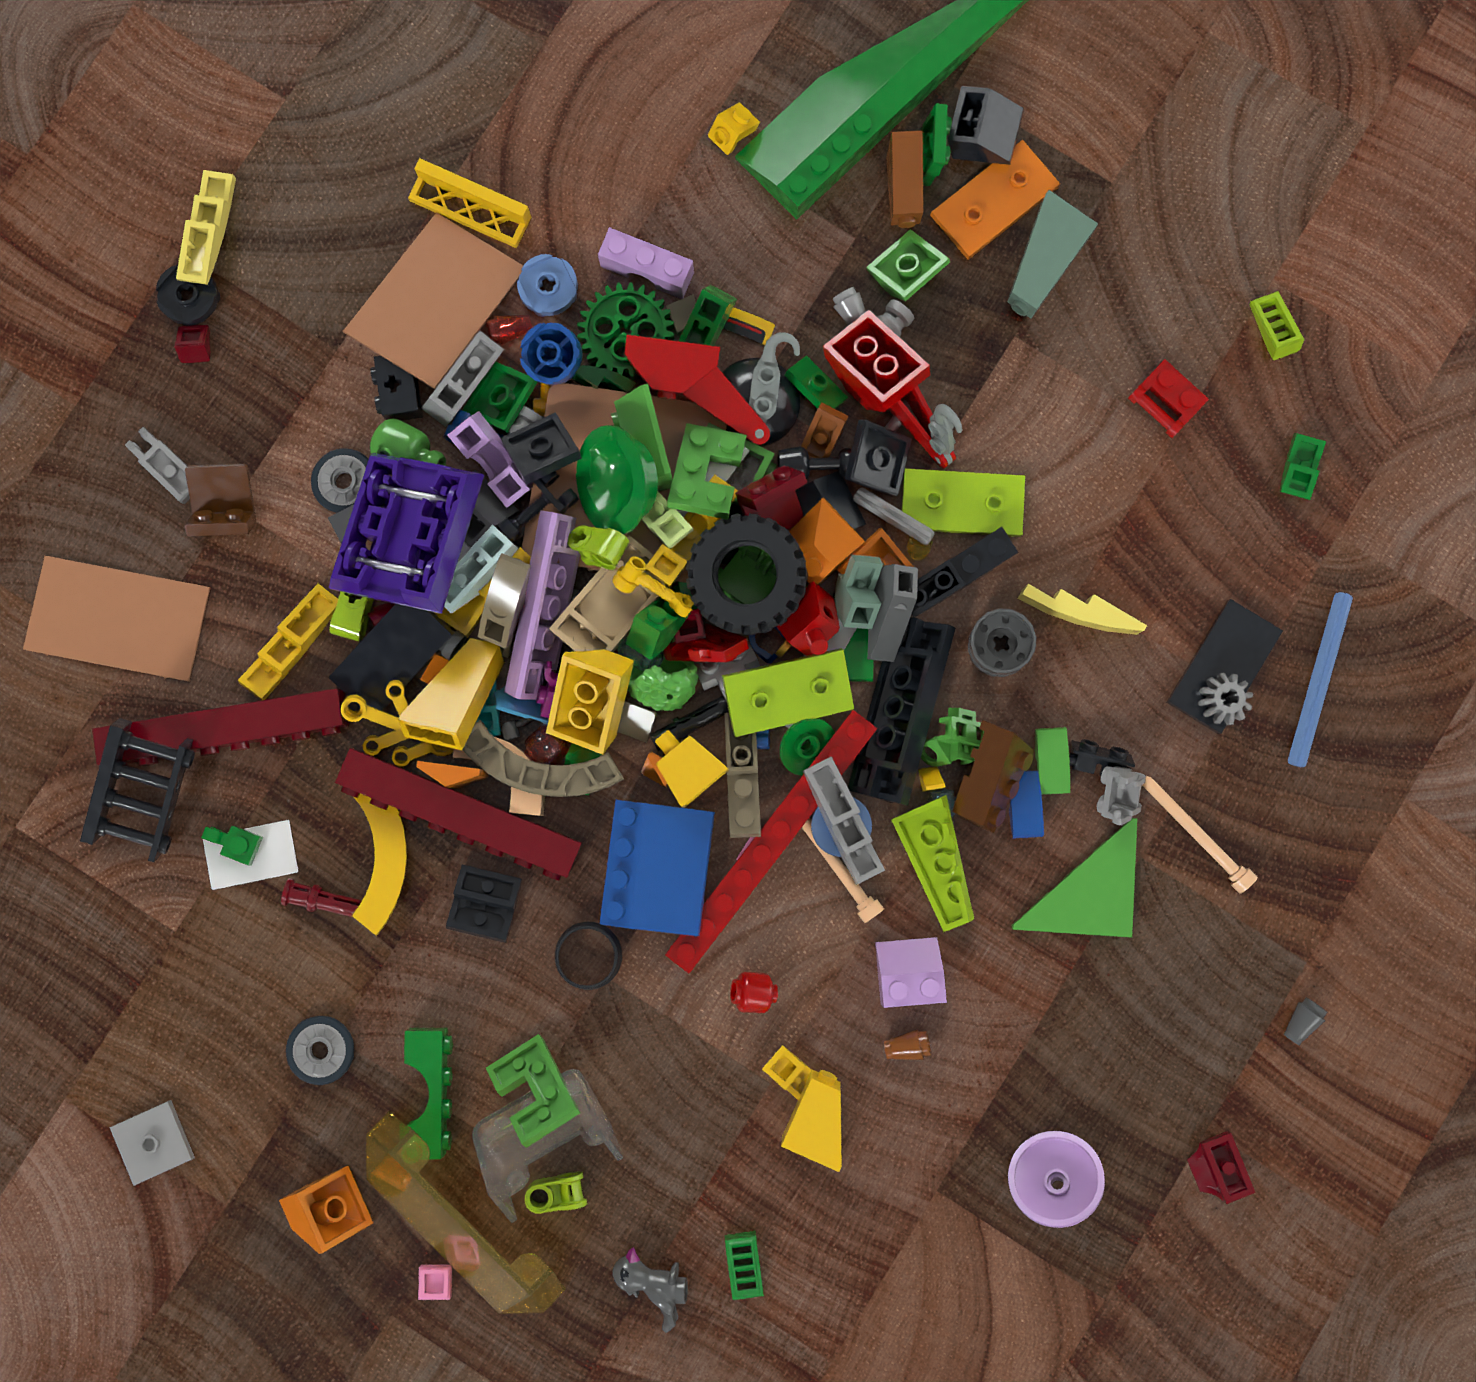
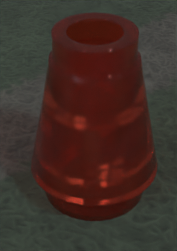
[486,314,532,346]

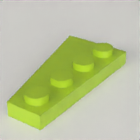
[891,795,974,932]

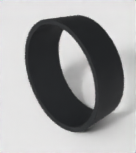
[555,922,622,990]

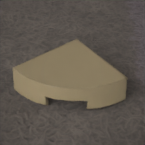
[666,294,696,335]

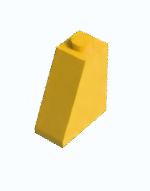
[781,1070,842,1172]

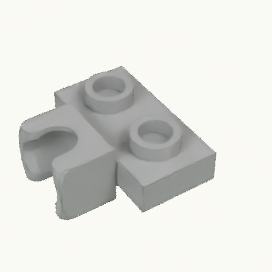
[693,637,760,702]

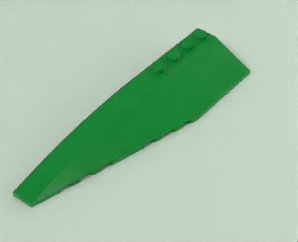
[735,0,1029,220]

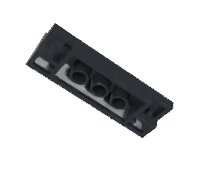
[848,617,956,806]

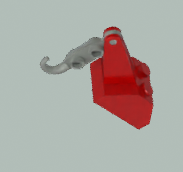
[823,310,963,469]
[625,332,800,445]

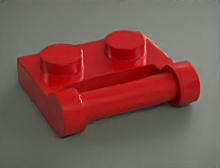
[1128,359,1209,439]

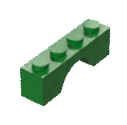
[403,1028,453,1160]

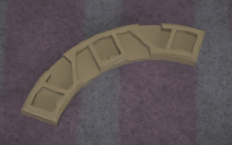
[463,720,624,797]

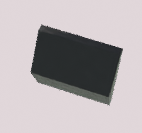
[796,471,866,530]

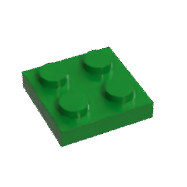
[920,103,951,186]

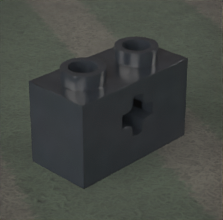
[370,355,423,421]

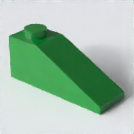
[679,285,737,346]

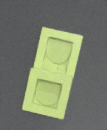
[641,491,693,549]

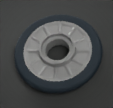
[311,448,369,513]
[286,1016,354,1085]

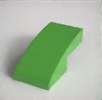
[1035,727,1070,795]

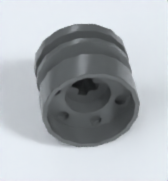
[968,609,1036,677]

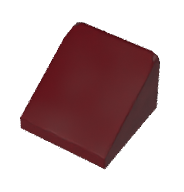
[174,325,210,363]

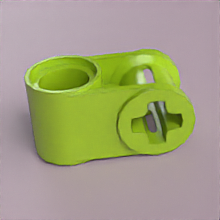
[567,525,629,570]
[329,592,374,642]
[525,1171,587,1214]

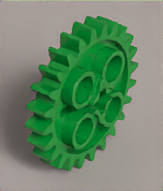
[577,282,675,381]

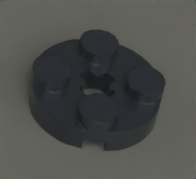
[156,265,220,326]

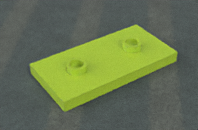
[902,468,1025,537]
[722,648,854,737]

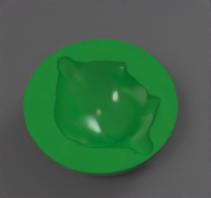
[576,425,658,535]

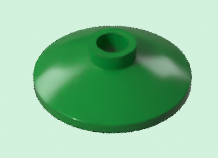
[780,718,835,776]

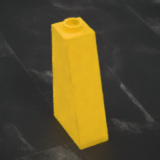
[398,638,504,750]

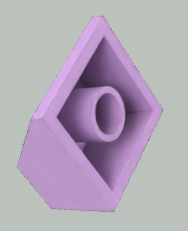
[875,937,947,1008]

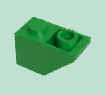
[626,597,693,660]

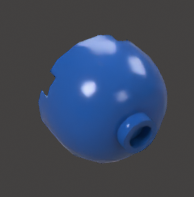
[520,323,583,385]

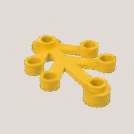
[341,680,454,767]

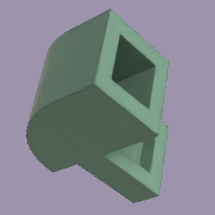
[835,554,883,629]

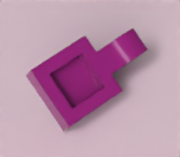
[536,660,558,718]

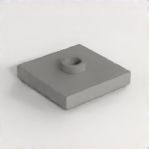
[110,1100,195,1186]

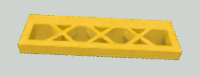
[408,158,531,248]

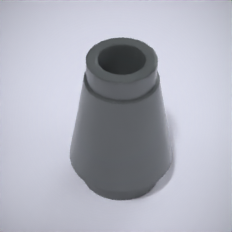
[1284,997,1328,1046]

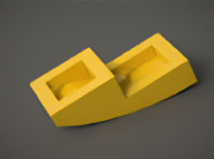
[762,1045,812,1100]

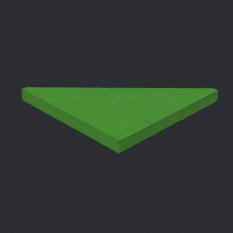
[1012,818,1137,937]

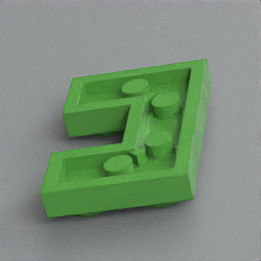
[667,423,747,520]
[486,1034,581,1148]

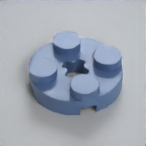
[517,254,578,317]

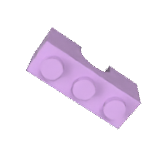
[598,227,694,299]
[448,411,533,508]

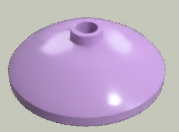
[1008,1131,1105,1228]

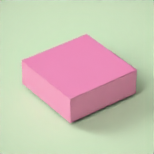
[418,1265,452,1300]

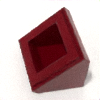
[674,608,706,644]

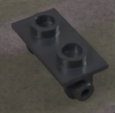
[1069,739,1135,776]

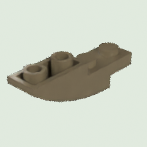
[478,553,531,658]
[724,713,761,838]

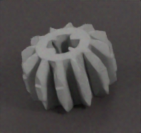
[1198,673,1253,725]

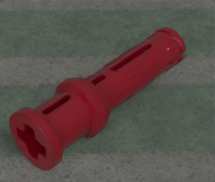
[281,878,362,918]

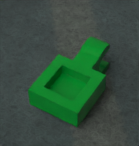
[201,826,263,866]

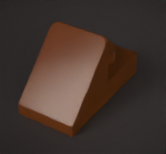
[801,402,849,458]

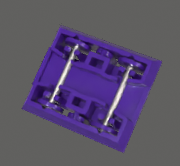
[329,453,484,614]

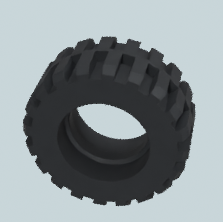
[686,513,808,635]

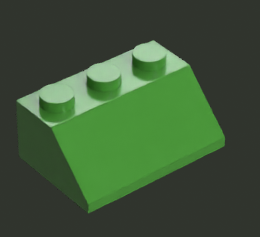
[611,384,673,492]

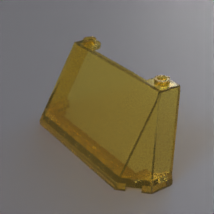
[366,1111,566,1314]

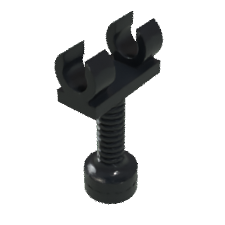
[497,471,580,544]

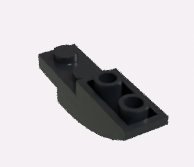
[911,527,1019,618]

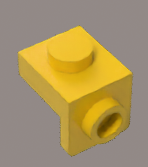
[708,102,760,155]

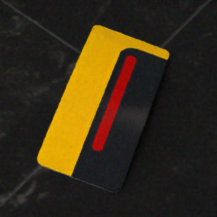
[723,307,775,345]

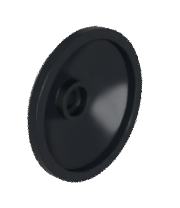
[722,358,800,447]

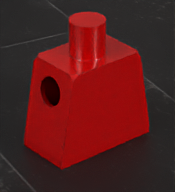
[776,581,840,656]

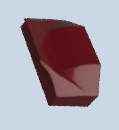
[1187,1131,1256,1204]

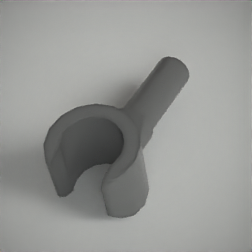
[501,718,535,741]

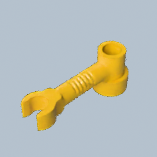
[612,556,694,618]

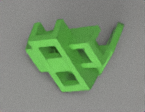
[921,708,984,767]

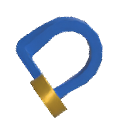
[748,627,791,663]

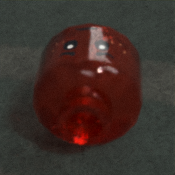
[523,724,569,765]

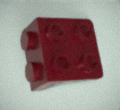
[735,465,807,530]

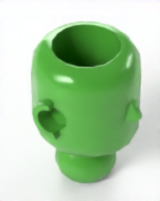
[370,418,446,466]

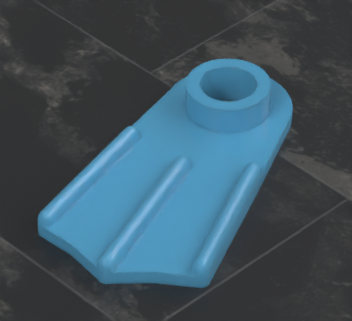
[493,686,549,725]

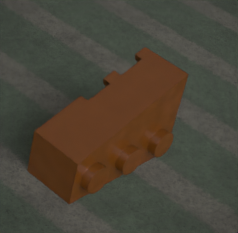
[952,720,1034,833]

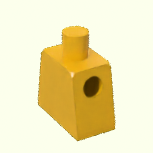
[655,730,729,808]

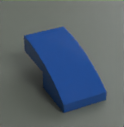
[1009,771,1044,838]

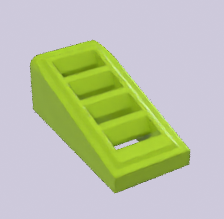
[1249,291,1304,360]

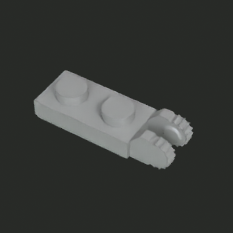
[125,427,190,504]

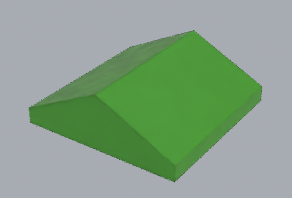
[866,229,950,301]

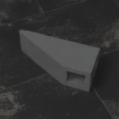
[867,564,918,662]

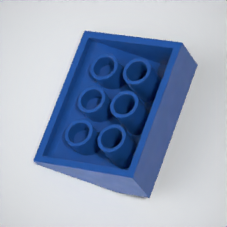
[600,800,715,936]

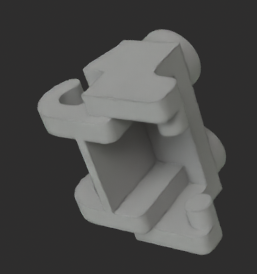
[1097,766,1146,825]

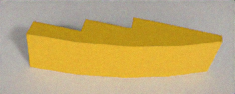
[238,584,338,701]

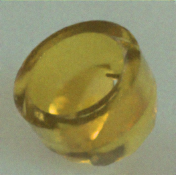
[907,536,933,560]

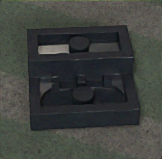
[446,864,522,943]

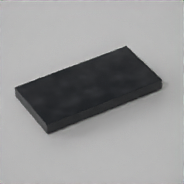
[1166,599,1283,734]
[328,604,455,711]

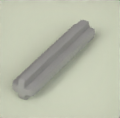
[853,488,934,545]

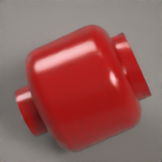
[730,972,778,1014]

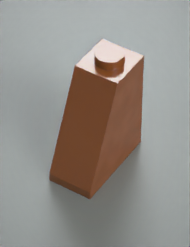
[886,131,923,228]

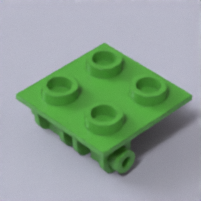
[718,546,777,604]

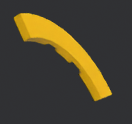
[352,793,407,936]

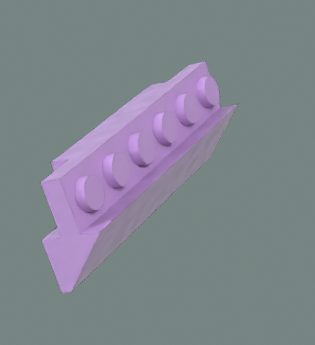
[504,510,580,700]

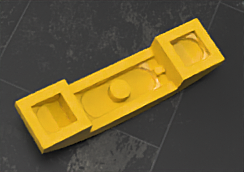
[645,474,738,587]

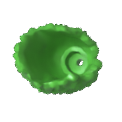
[627,651,699,711]

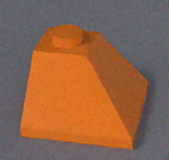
[789,498,865,585]
[279,1166,373,1254]

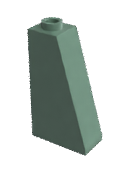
[1007,190,1098,319]

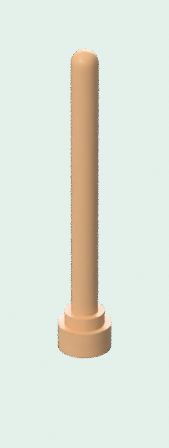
[1142,776,1258,894]
[802,817,884,923]

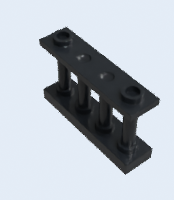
[80,718,195,862]

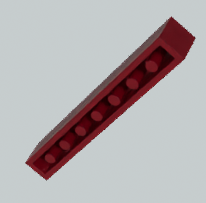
[92,688,349,766]
[335,748,582,881]

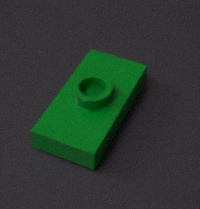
[784,355,848,409]

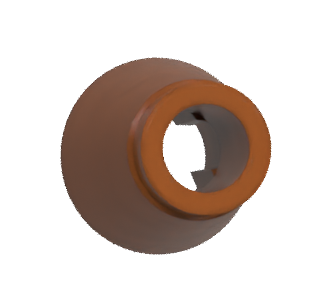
[884,1029,931,1060]

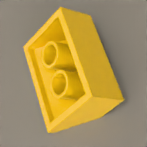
[546,650,634,755]

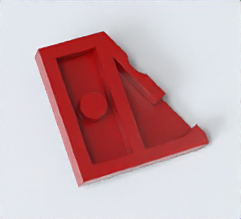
[663,623,749,662]

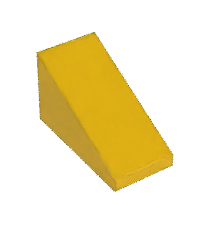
[918,767,945,792]

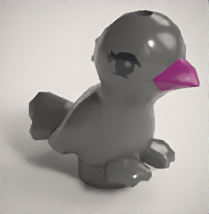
[612,1247,688,1333]

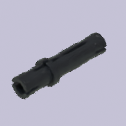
[649,695,729,751]

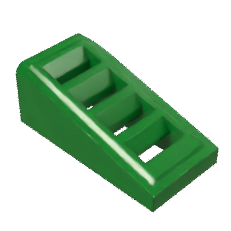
[725,1231,764,1300]

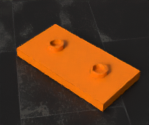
[930,139,1060,260]

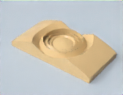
[549,535,668,652]

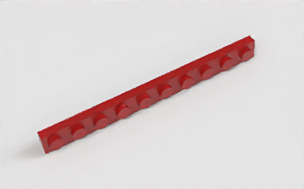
[665,710,878,974]

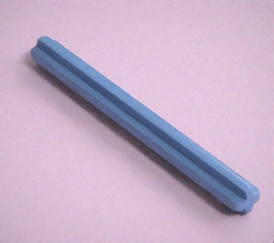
[1288,592,1353,767]

